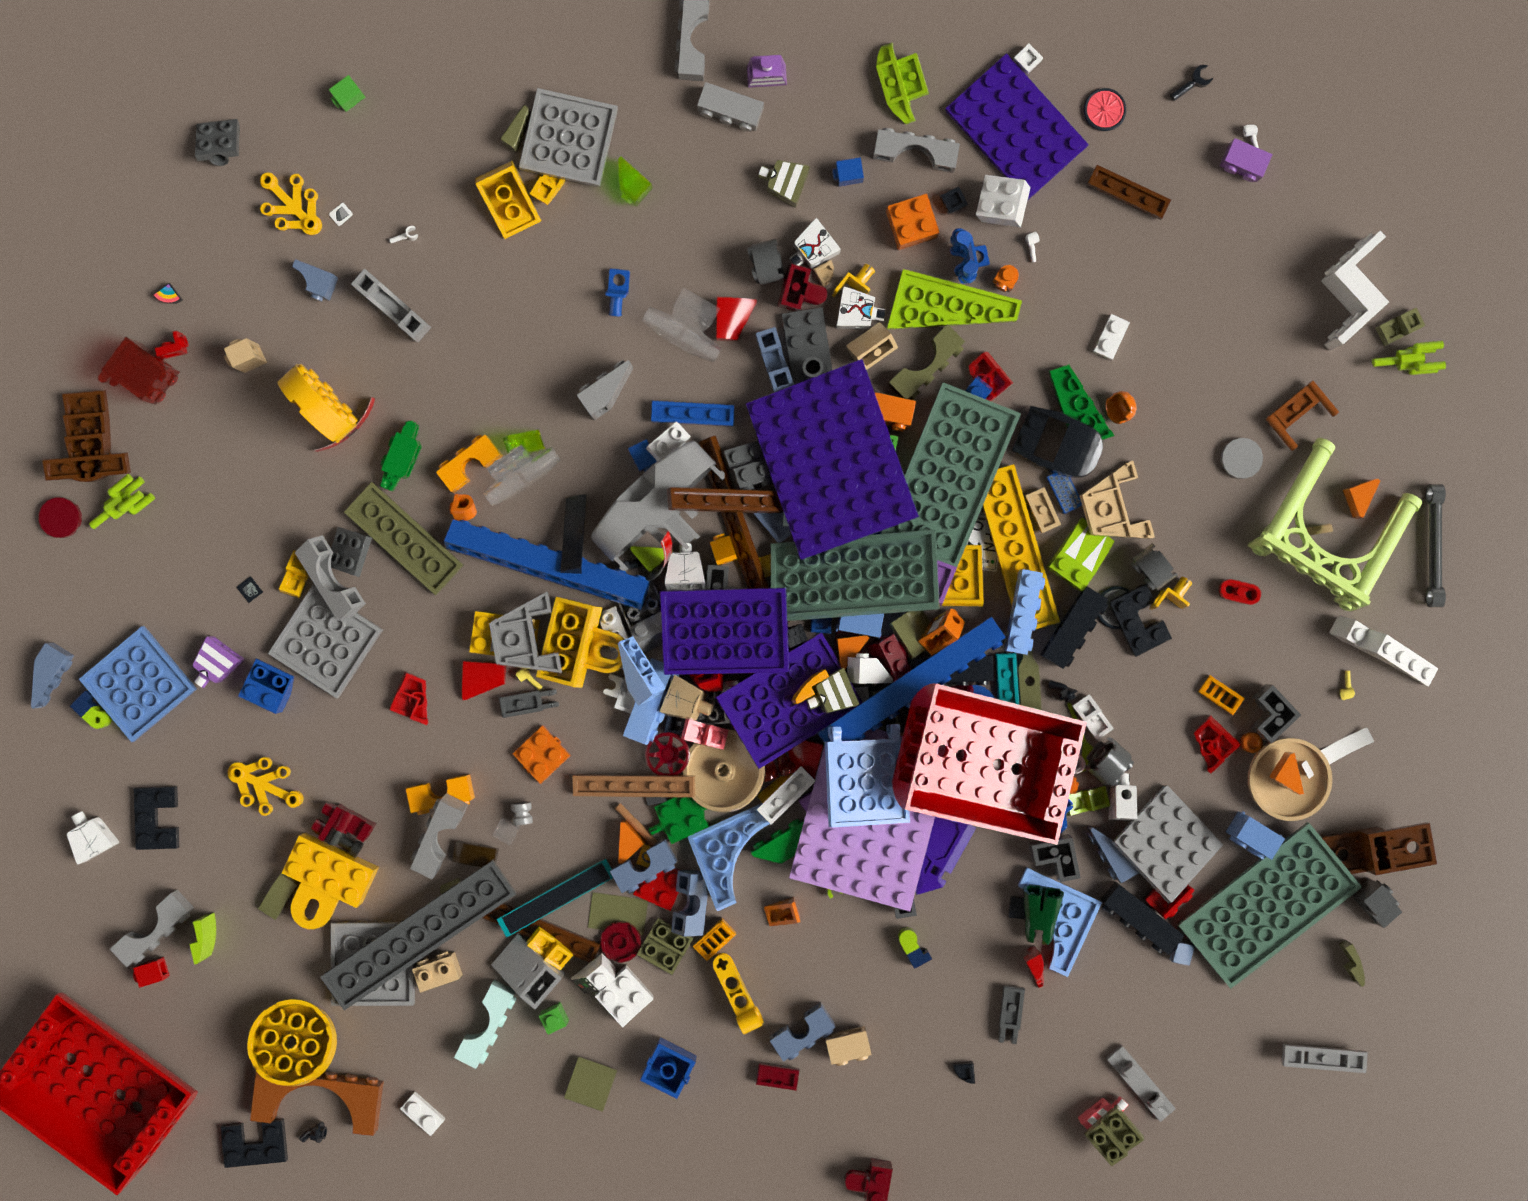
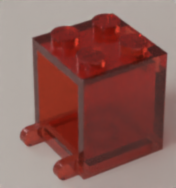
[98,337,180,405]

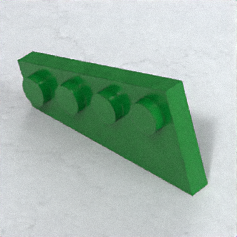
[1049,365,1115,440]

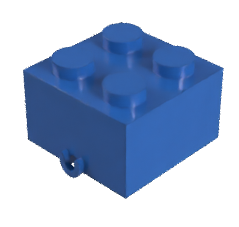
[640,1037,697,1099]

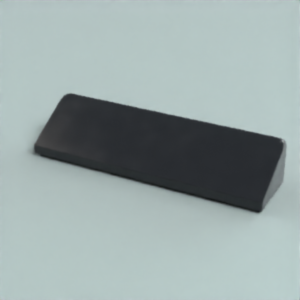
[561,494,587,574]

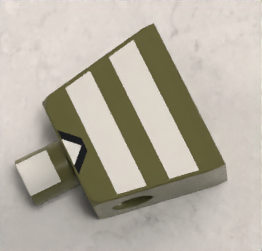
[758,160,810,208]
[805,668,859,713]

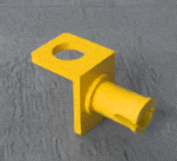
[832,264,875,297]
[1149,576,1192,610]

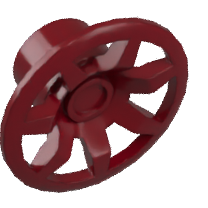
[645,732,690,775]

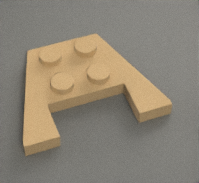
[1080,461,1155,539]

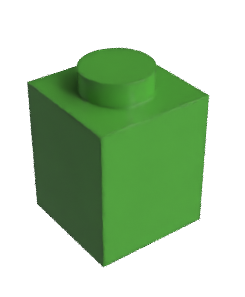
[329,75,365,112]
[539,1002,569,1035]

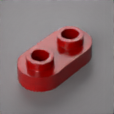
[1219,579,1261,605]

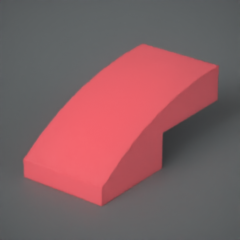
[681,719,729,750]

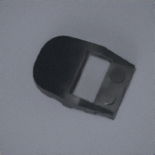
[1012,406,1103,478]

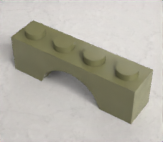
[888,324,965,400]

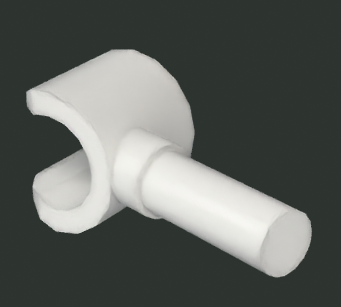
[1243,125,1259,148]
[390,226,418,243]
[1025,232,1040,262]

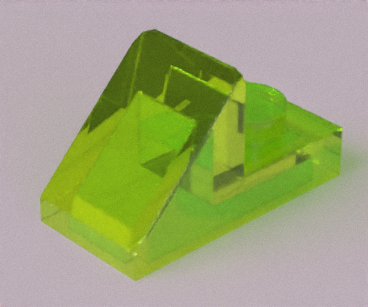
[503,429,545,458]

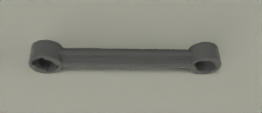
[1425,484,1446,607]

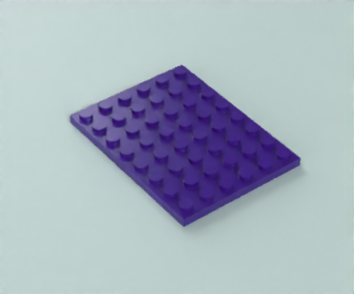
[746,359,919,560]

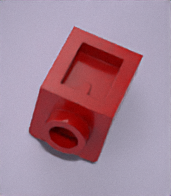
[155,331,189,359]

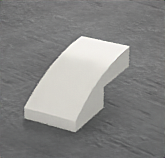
[1072,694,1114,741]

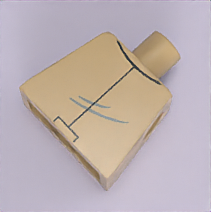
[660,675,713,721]

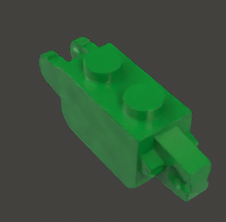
[381,420,422,491]

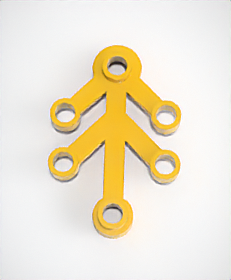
[260,172,322,235]
[228,757,304,816]

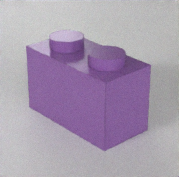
[1220,138,1273,182]

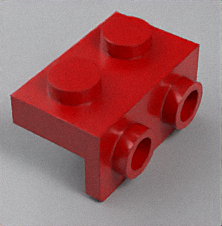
[1144,885,1195,919]

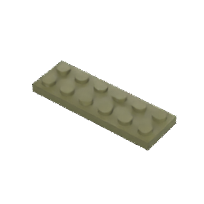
[344,482,464,595]

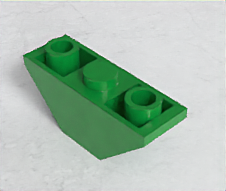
[751,819,804,864]

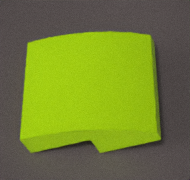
[189,913,216,964]

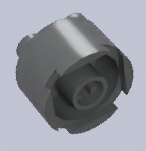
[747,239,785,285]
[1131,543,1178,591]
[1085,737,1134,787]

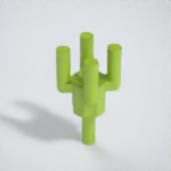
[1372,341,1446,375]
[89,474,155,529]

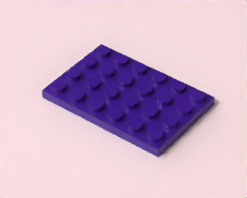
[945,53,1089,201]
[660,587,789,675]
[715,633,863,769]

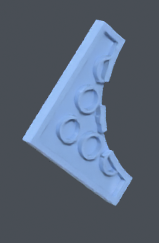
[688,803,770,911]
[1018,867,1102,977]

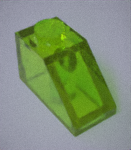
[618,156,653,207]

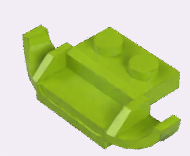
[876,42,929,124]

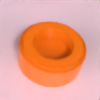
[1240,732,1263,753]

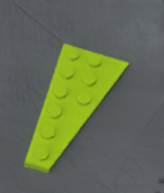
[887,269,1022,330]

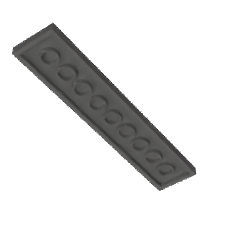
[320,860,517,1010]

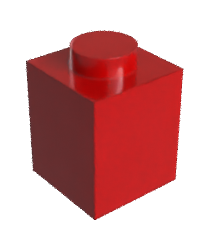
[133,957,170,988]

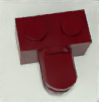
[777,264,827,312]
[866,634,912,681]
[845,1158,893,1201]

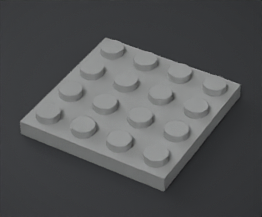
[519,88,618,187]
[268,585,383,698]
[1111,785,1223,903]
[331,922,415,1006]

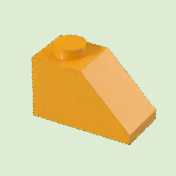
[710,533,737,566]

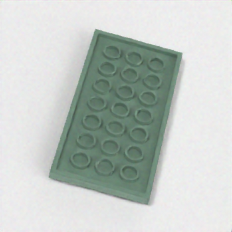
[881,383,1021,569]
[771,530,940,621]
[1177,822,1362,989]

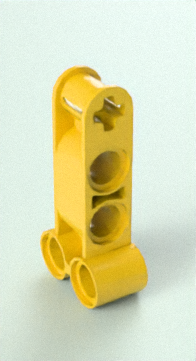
[713,953,764,1035]

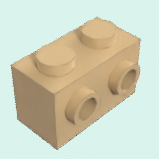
[846,322,898,370]
[224,338,267,373]
[412,951,463,993]
[825,1026,872,1066]

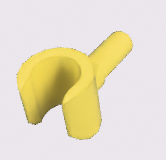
[516,668,543,690]
[1339,671,1355,700]

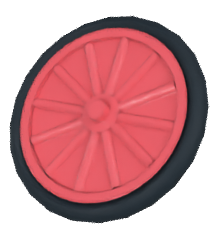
[1083,88,1126,131]

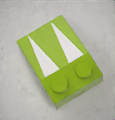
[1046,517,1115,591]

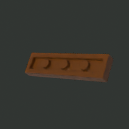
[1087,165,1171,220]

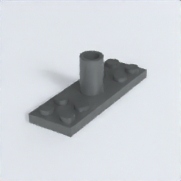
[782,307,832,385]

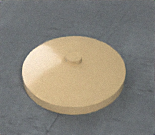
[683,729,765,813]
[1247,738,1332,821]

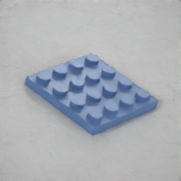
[79,626,197,742]

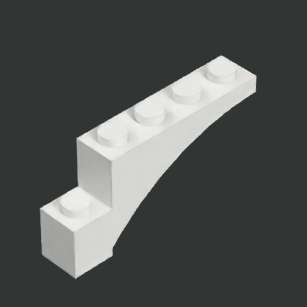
[1329,615,1438,687]

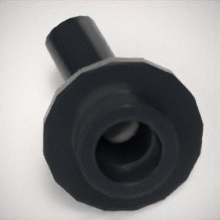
[1049,680,1078,703]
[299,1122,327,1143]

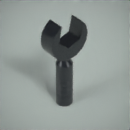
[1170,65,1214,101]

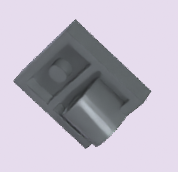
[195,119,240,166]
[331,527,372,577]

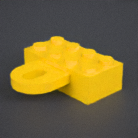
[536,597,625,688]
[282,832,379,929]

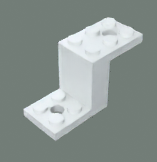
[1321,231,1389,351]

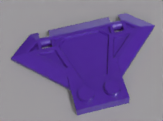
[915,817,976,895]

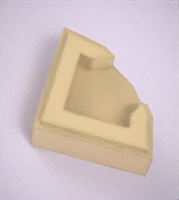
[813,260,834,287]
[1306,524,1333,535]

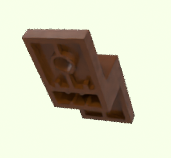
[1321,822,1437,875]

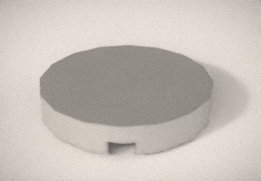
[1220,438,1263,479]

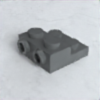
[721,440,772,490]

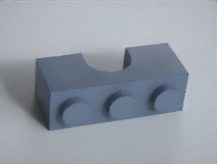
[756,327,794,393]
[610,839,677,894]
[671,870,708,937]
[770,1002,835,1062]

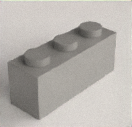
[697,82,764,132]

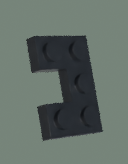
[1108,583,1172,657]
[134,786,179,850]
[221,1119,288,1168]

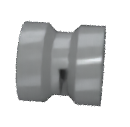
[511,802,533,825]

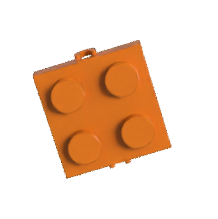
[513,726,571,784]

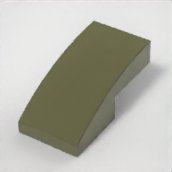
[1375,308,1425,346]
[258,873,299,920]
[1339,940,1365,987]

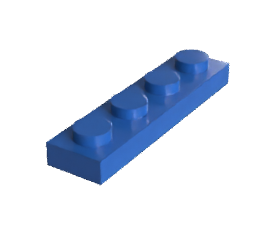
[651,401,734,427]

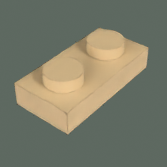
[1025,487,1061,533]

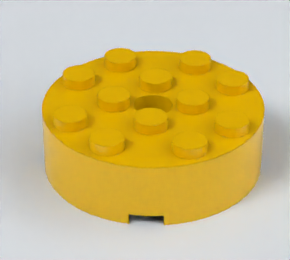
[277,364,358,443]
[247,999,337,1086]

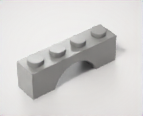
[675,0,710,81]
[873,128,960,173]
[351,269,432,342]
[295,535,366,621]
[410,793,468,879]
[110,890,194,967]

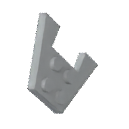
[489,592,562,673]

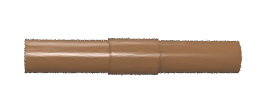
[615,803,657,847]

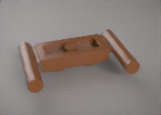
[1265,380,1339,451]

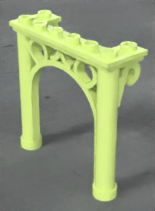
[1247,438,1422,611]

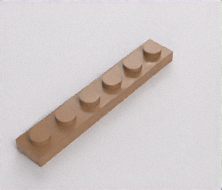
[572,775,695,797]

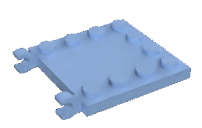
[825,724,910,828]

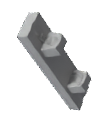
[1281,1044,1368,1073]
[1106,1045,1176,1122]

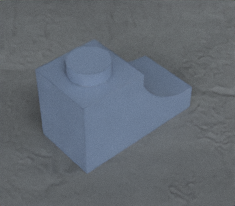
[292,259,338,302]

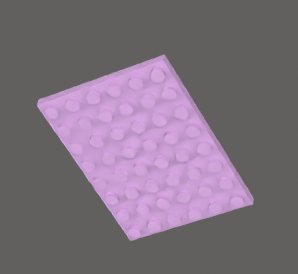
[789,724,945,911]

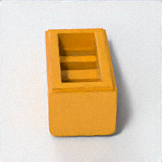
[1198,675,1245,716]
[693,918,736,961]

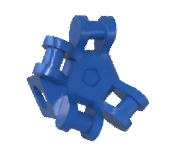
[950,228,990,284]

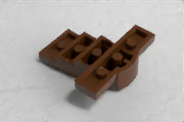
[42,390,131,482]

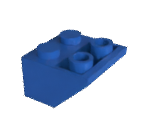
[238,659,294,714]

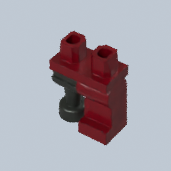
[311,802,377,858]

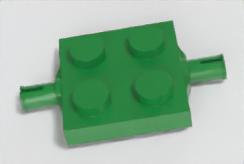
[648,797,709,844]

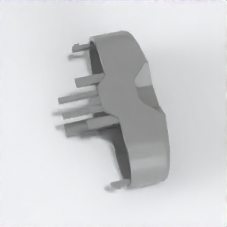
[591,441,725,571]

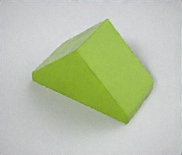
[630,546,673,572]

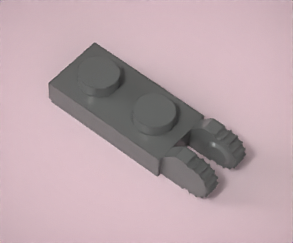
[499,689,559,718]
[998,985,1025,1045]

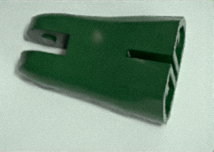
[1023,884,1064,945]

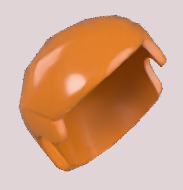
[1106,391,1137,424]

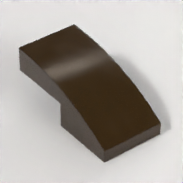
[452,841,499,867]

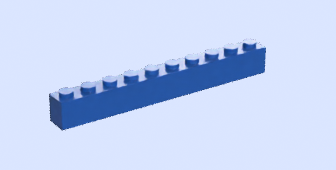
[444,519,649,610]
[818,617,1006,743]

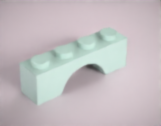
[454,980,517,1069]

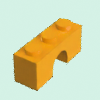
[436,435,503,493]
[406,774,475,815]

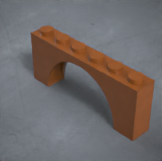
[250,1072,384,1136]

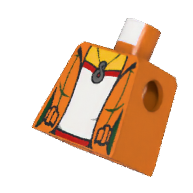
[918,609,965,655]

